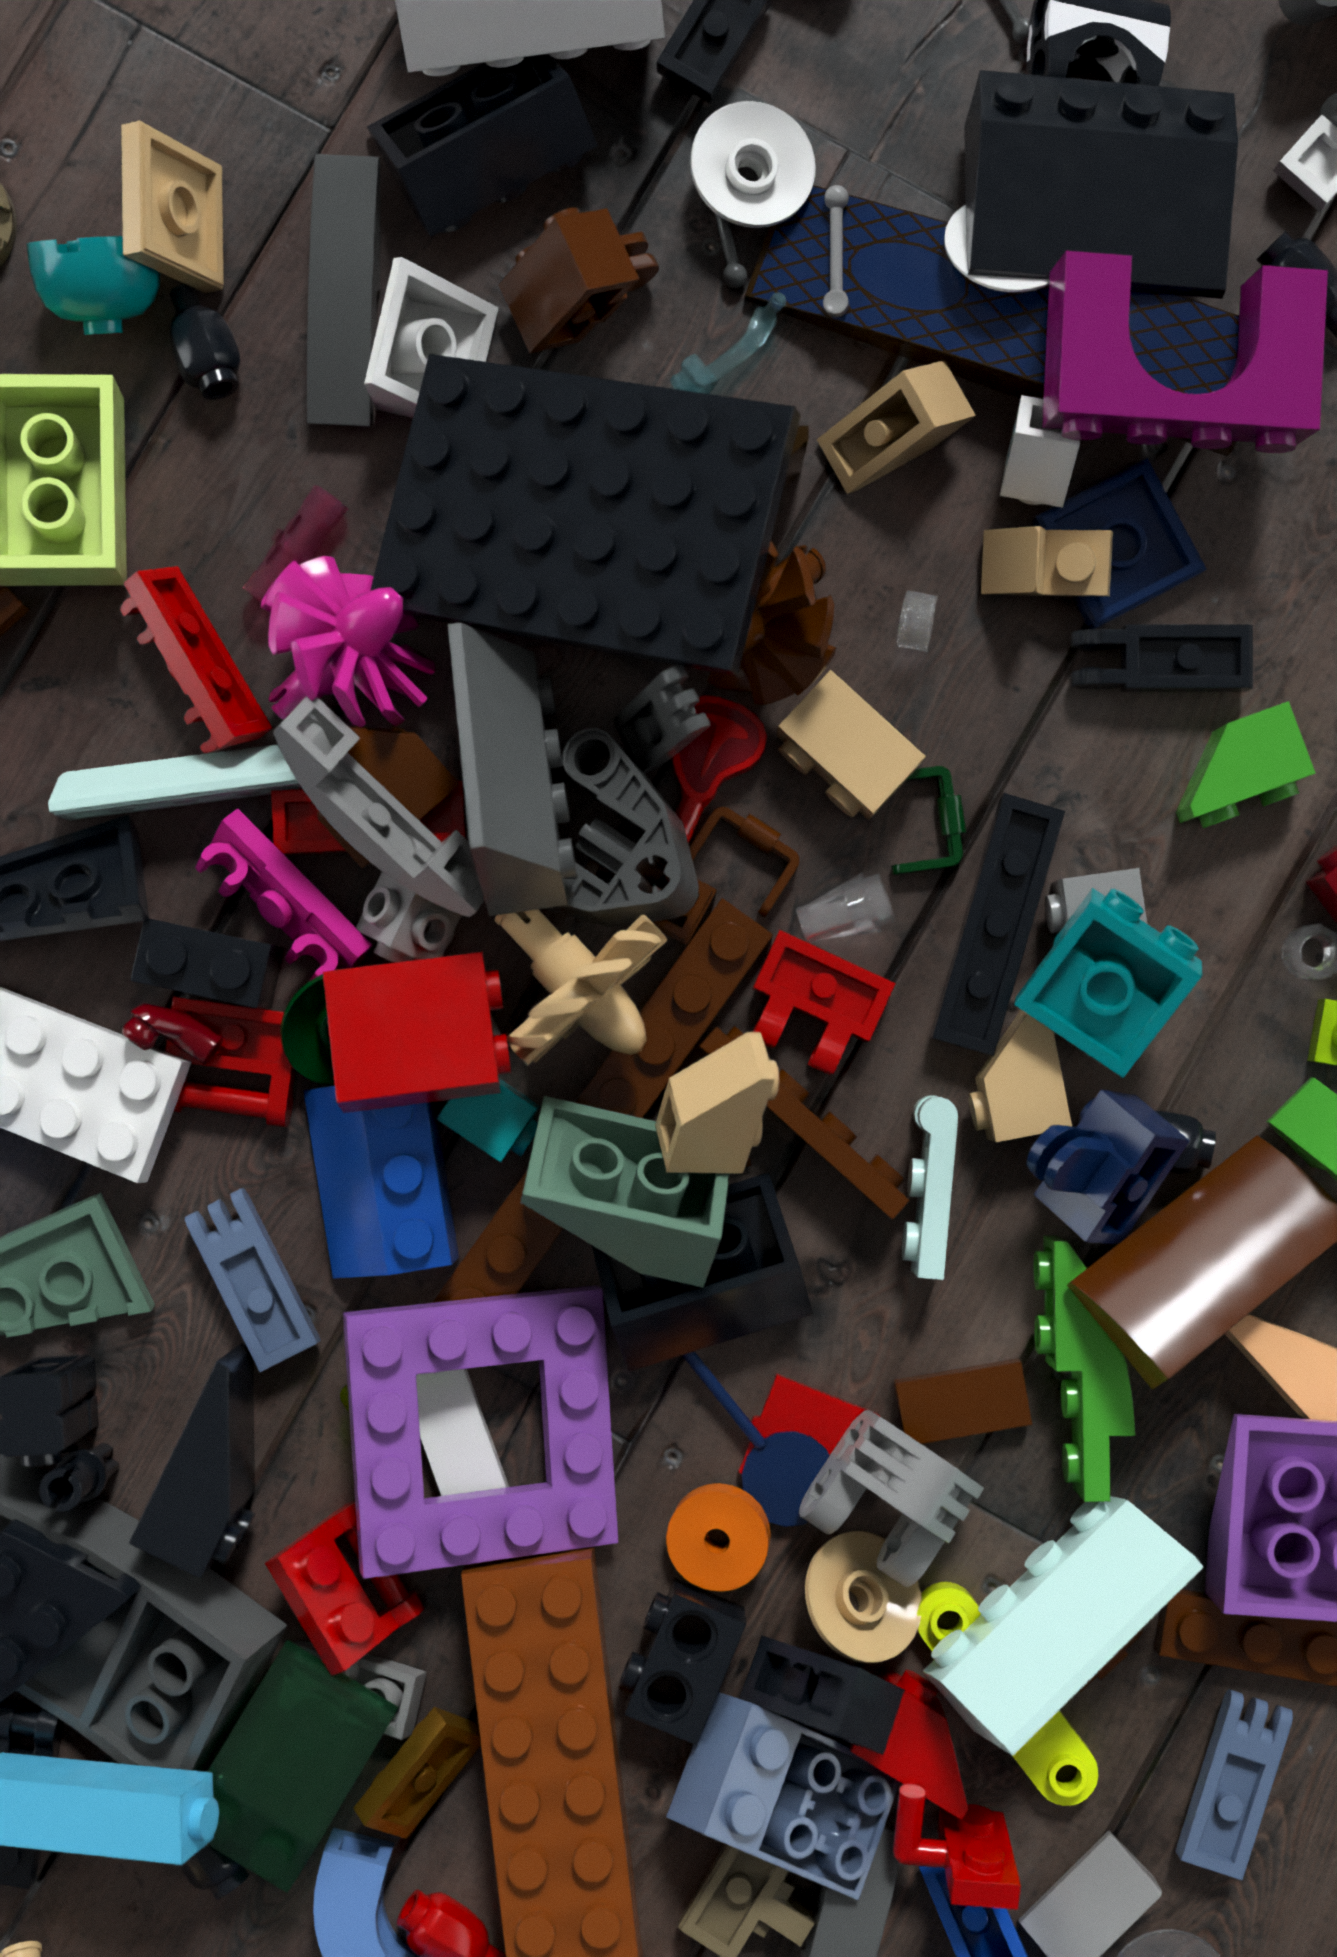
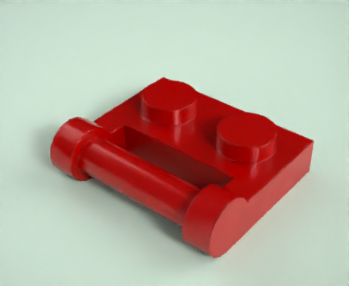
[165,997,296,1128]
[265,1499,425,1676]

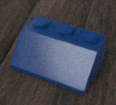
[304,1086,459,1279]

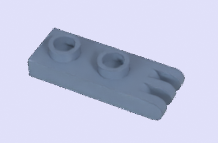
[185,1188,321,1372]
[1175,1689,1293,1880]

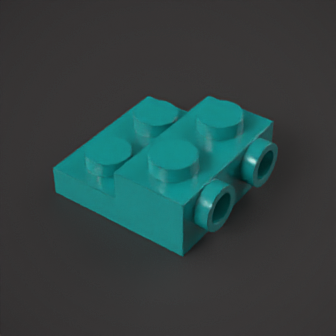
[1014,888,1202,1078]

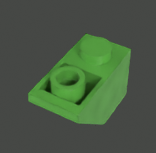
[1176,701,1316,828]

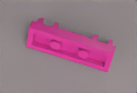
[195,808,373,982]

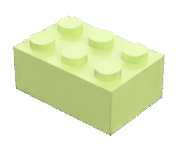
[0,374,127,586]

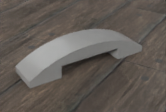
[273,696,484,917]

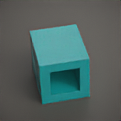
[437,1079,541,1162]

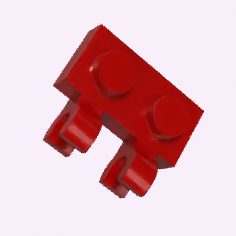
[752,930,896,1075]

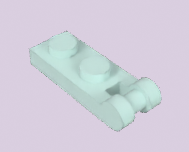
[902,1095,958,1280]

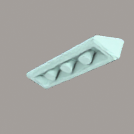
[48,744,302,821]

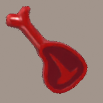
[666,695,767,882]

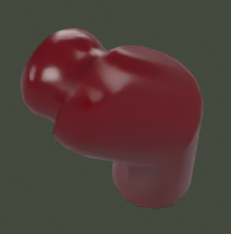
[122,1003,223,1065]

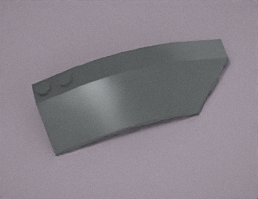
[0,1454,288,1771]

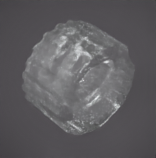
[896,591,938,652]
[1281,924,1337,981]

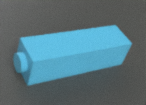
[0,1752,219,1865]

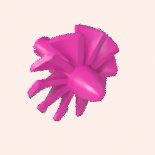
[261,556,435,727]

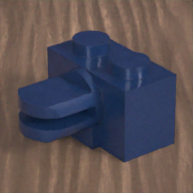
[1026,1089,1190,1244]

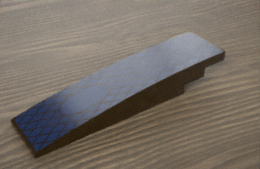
[744,185,1239,456]

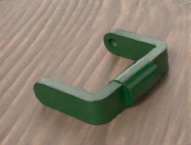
[891,766,967,875]

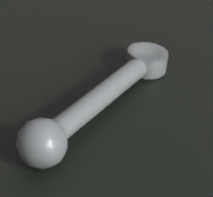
[823,185,849,318]

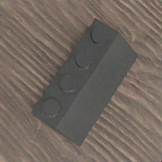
[448,623,577,916]

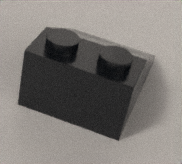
[128,1343,256,1578]

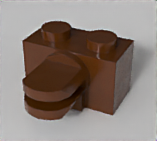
[499,208,659,353]

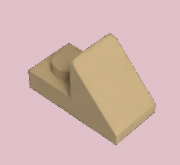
[981,526,1113,597]

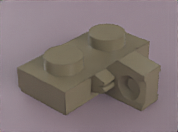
[678,1844,815,1957]

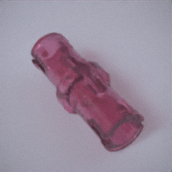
[242,485,348,603]

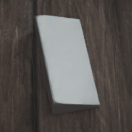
[1018,1830,1162,1957]

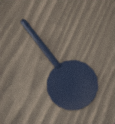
[682,1351,830,1527]

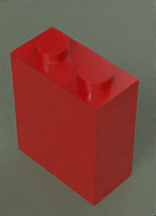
[323,952,511,1113]

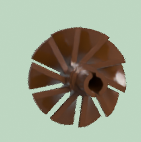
[707,541,836,705]

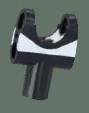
[1027,0,1171,86]

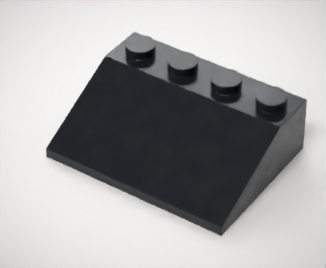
[964,70,1238,299]

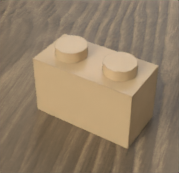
[776,670,926,820]

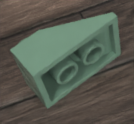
[521,1096,729,1287]

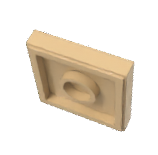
[121,120,224,293]

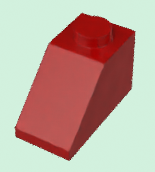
[848,1666,968,1820]

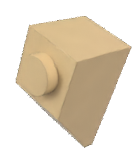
[817,360,976,494]
[968,1010,1072,1142]

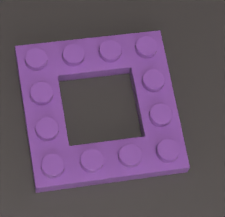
[343,1285,618,1579]

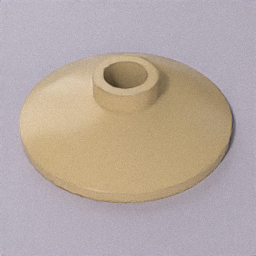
[805,1531,922,1664]

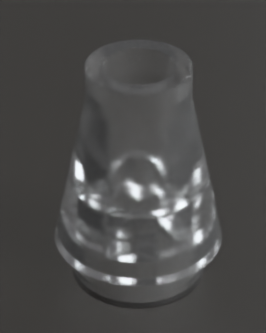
[796,872,895,943]

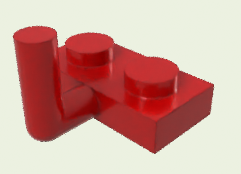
[893,1784,1021,1910]

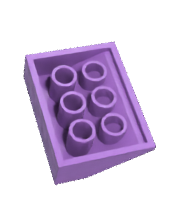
[1205,1414,1337,1622]

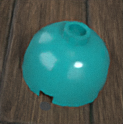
[26,236,160,335]

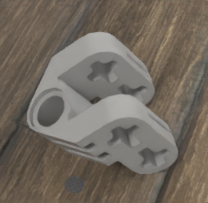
[799,1410,984,1587]

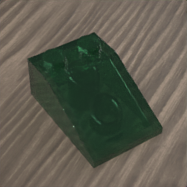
[207,1640,398,1893]

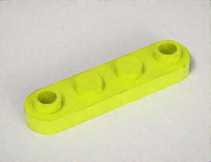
[917,1582,1098,1806]

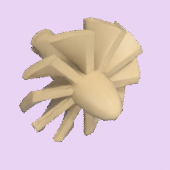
[494,909,667,1066]

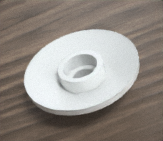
[690,101,816,228]

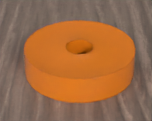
[666,1483,771,1591]

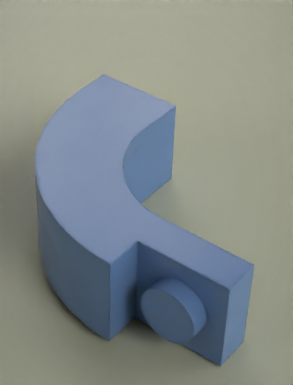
[313,1828,420,1957]

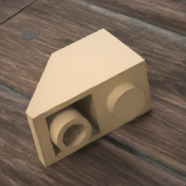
[655,1032,779,1174]

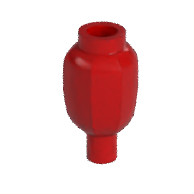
[397,1889,506,1957]

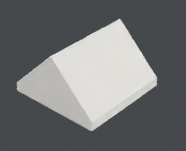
[364,257,499,418]

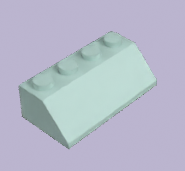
[923,1496,1203,1756]

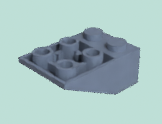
[666,1692,900,1900]

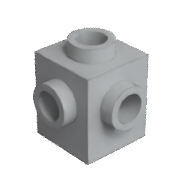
[356,871,461,963]

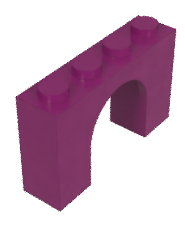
[1042,251,1328,453]

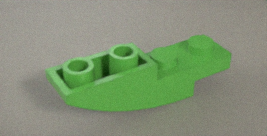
[1033,1235,1135,1502]

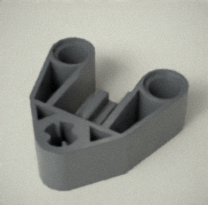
[543,728,699,927]

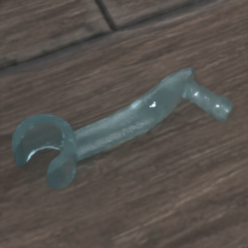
[670,292,786,394]

